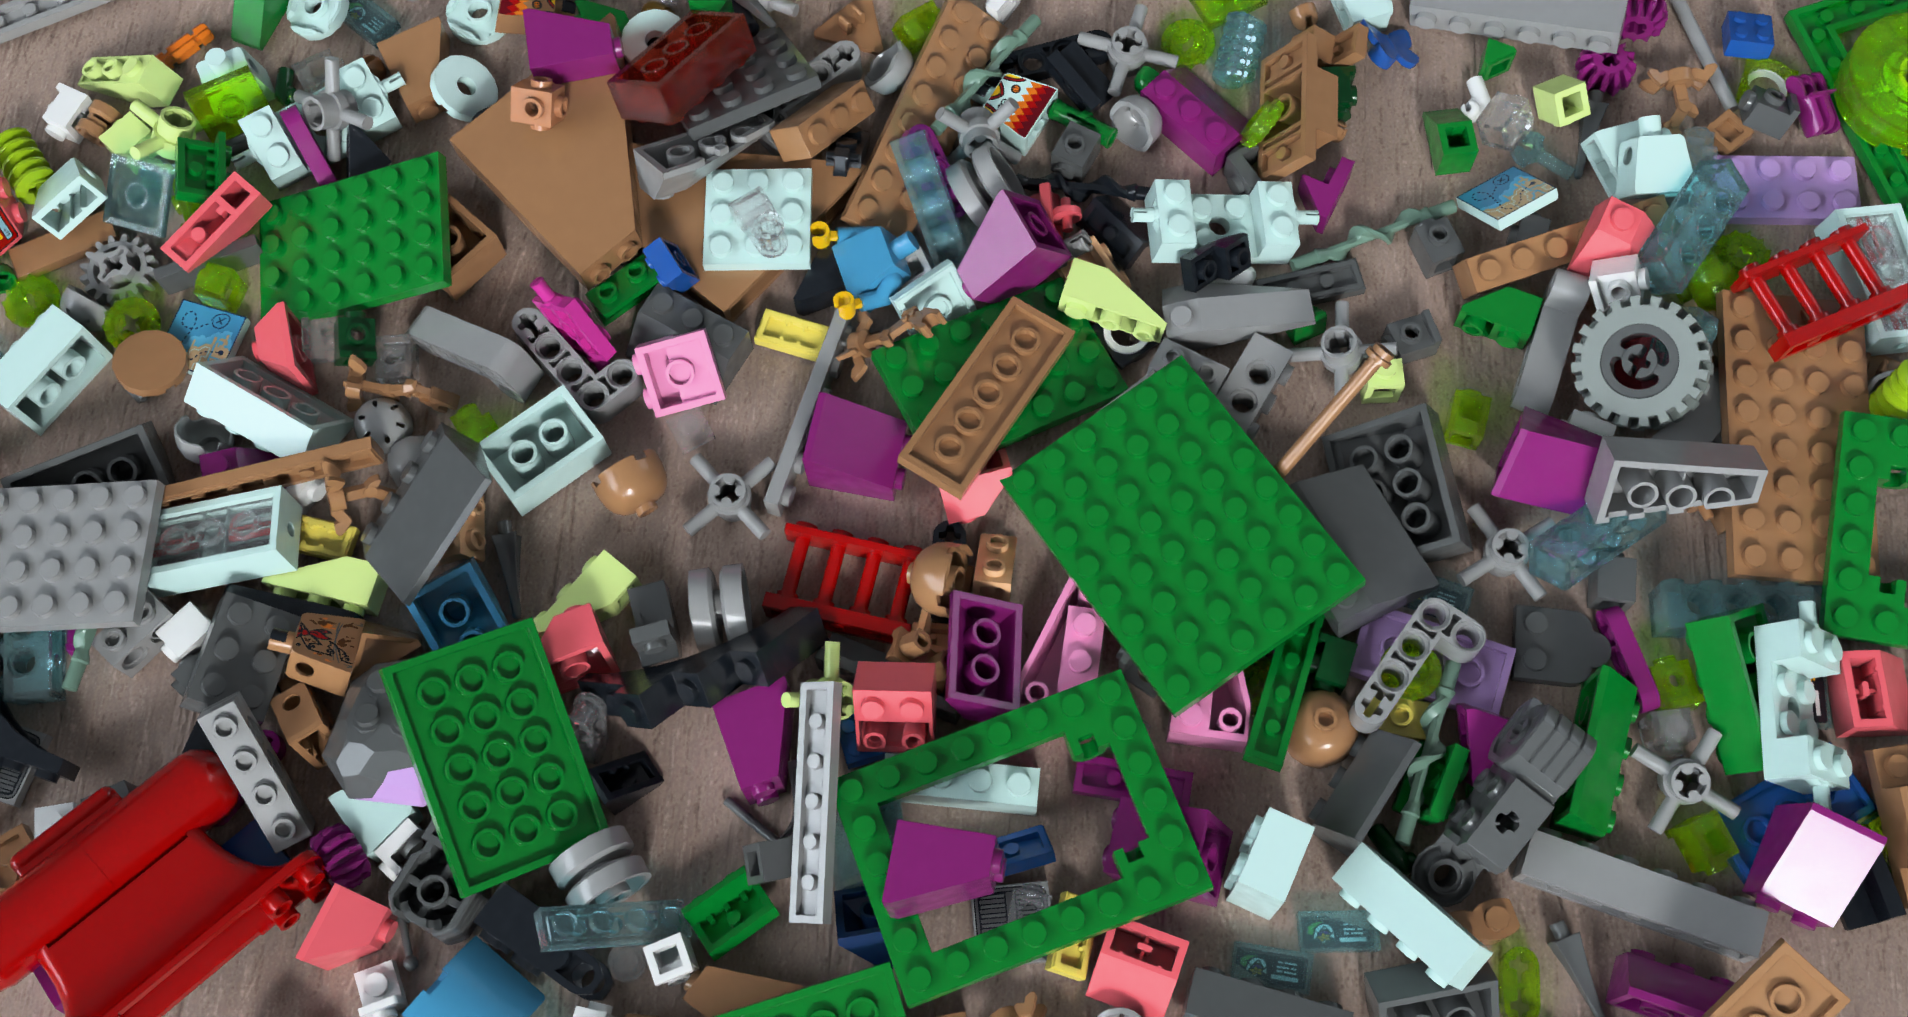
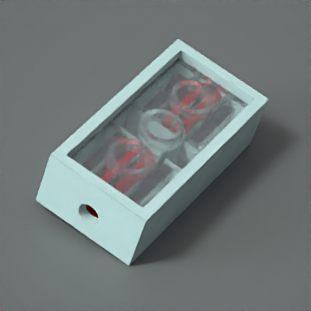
[1814,203,1908,356]
[147,485,302,598]

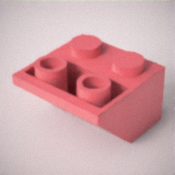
[1825,650,1908,738]
[852,661,937,753]
[1085,921,1190,1017]

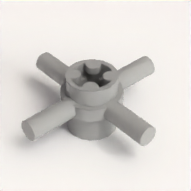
[1077,4,1179,97]
[293,56,374,162]
[935,97,1022,166]
[1287,300,1398,396]
[682,453,776,540]
[1456,503,1557,602]
[1629,727,1741,835]

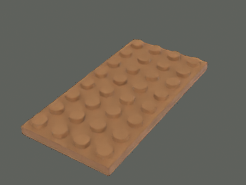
[1716,289,1881,586]

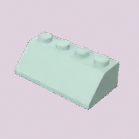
[184,356,354,458]

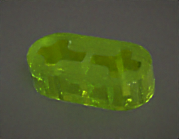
[1498,946,1541,1017]

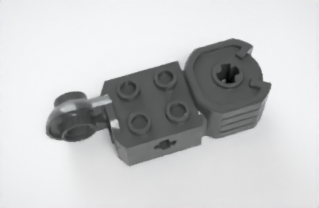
[1411,697,1597,907]
[388,820,491,945]

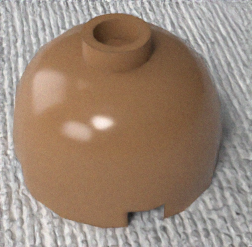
[591,449,667,518]
[906,542,975,618]
[1287,689,1359,769]

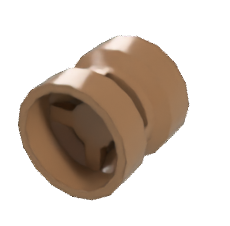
[75,99,123,147]

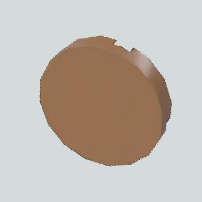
[112,330,189,397]

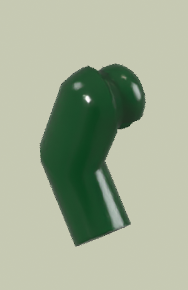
[274,67,296,107]
[1367,823,1417,877]

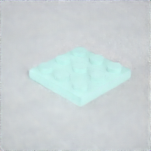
[702,168,813,271]

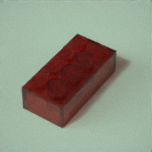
[607,10,757,125]

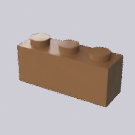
[769,79,876,162]

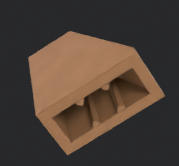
[376,16,450,123]
[682,966,804,1017]

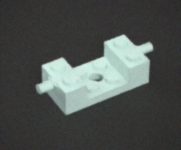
[231,57,406,191]
[1130,179,1319,264]
[1754,601,1852,811]

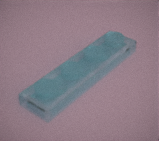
[533,899,692,952]

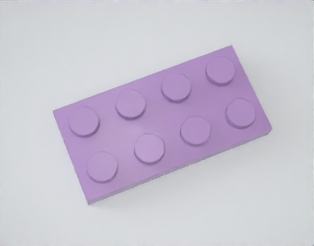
[1708,155,1861,225]
[1349,610,1516,714]

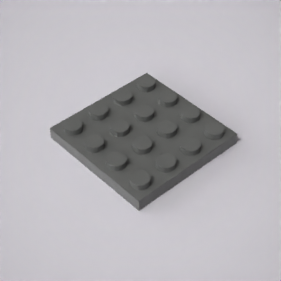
[656,27,822,141]

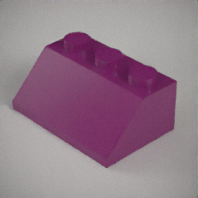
[1140,67,1259,177]
[945,590,1023,722]
[1605,949,1735,1017]

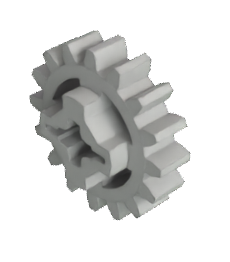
[79,234,161,309]

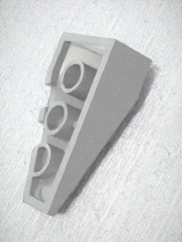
[633,112,775,200]
[1162,282,1316,351]

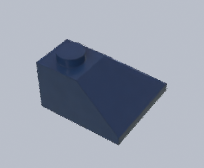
[834,886,894,969]

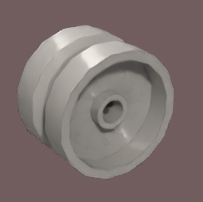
[946,142,1027,228]
[688,563,753,652]
[548,825,652,920]

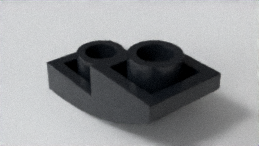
[1180,233,1251,293]

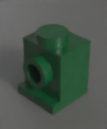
[1321,66,1357,122]
[334,311,377,367]
[1309,632,1358,695]

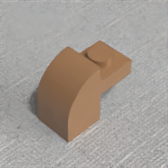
[1291,23,1369,68]

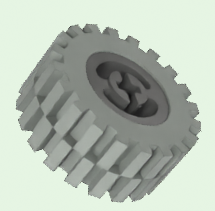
[1571,295,1714,431]

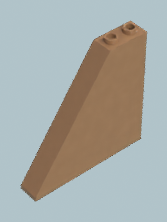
[449,12,643,291]
[633,143,865,322]

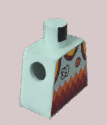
[971,73,1058,156]

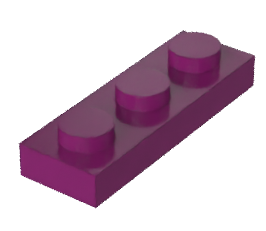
[1072,756,1194,807]

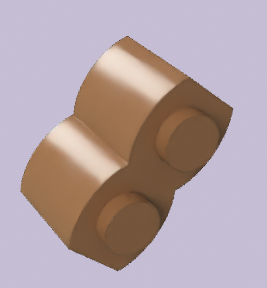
[1449,898,1521,946]

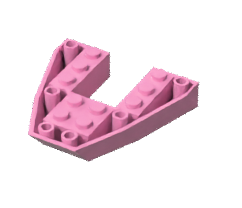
[1020,577,1251,753]

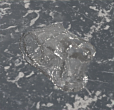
[728,186,788,258]
[568,692,608,765]

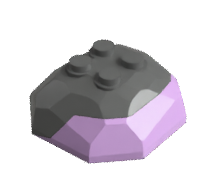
[322,659,427,807]

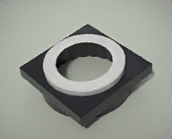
[1092,323,1164,370]

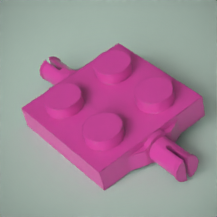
[530,276,617,372]

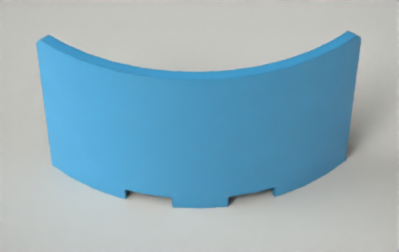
[401,935,545,1017]

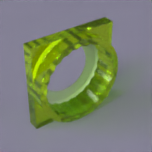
[1735,59,1799,104]

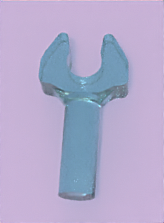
[1510,131,1576,181]

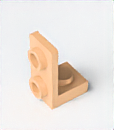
[973,533,1017,602]

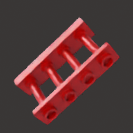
[1729,222,1908,362]
[762,521,923,645]

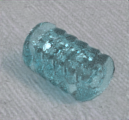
[1212,11,1267,89]

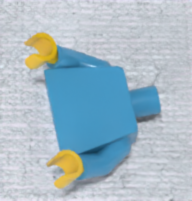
[810,221,919,320]

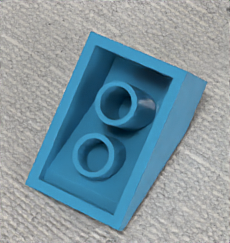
[406,556,509,651]

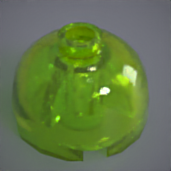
[1673,240,1737,314]

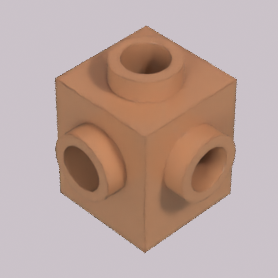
[510,76,568,131]

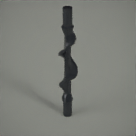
[1016,172,1151,203]

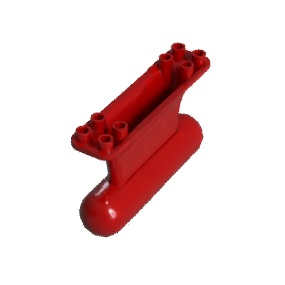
[0,749,332,1017]

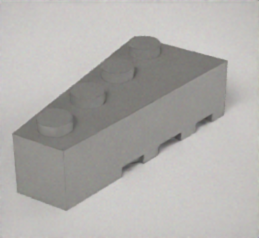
[1584,435,1769,524]

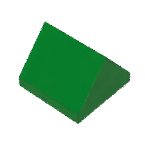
[1477,38,1517,81]
[1286,305,1327,346]

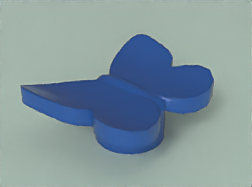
[1360,19,1419,70]

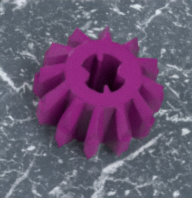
[1620,0,1668,43]
[1575,42,1637,97]
[310,823,371,889]

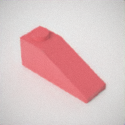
[160,171,273,273]

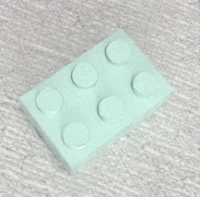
[0,304,113,436]
[479,385,612,517]
[1223,807,1315,920]

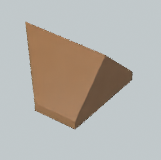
[350,621,422,681]

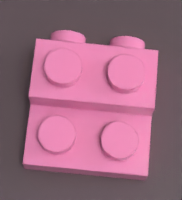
[632,328,727,418]

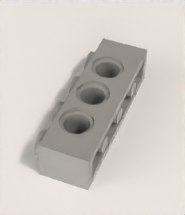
[1216,332,1295,441]
[197,691,316,853]

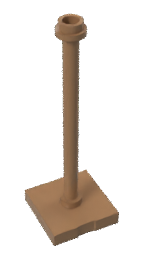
[1274,342,1395,479]

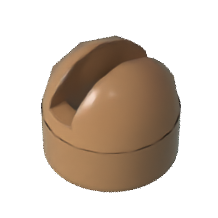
[1289,2,1318,31]
[362,54,387,81]

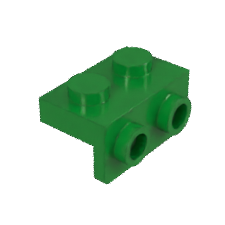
[175,131,232,204]
[585,254,660,327]
[1392,740,1470,826]
[681,865,780,961]

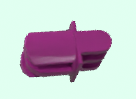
[1786,72,1840,138]

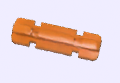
[155,23,215,70]

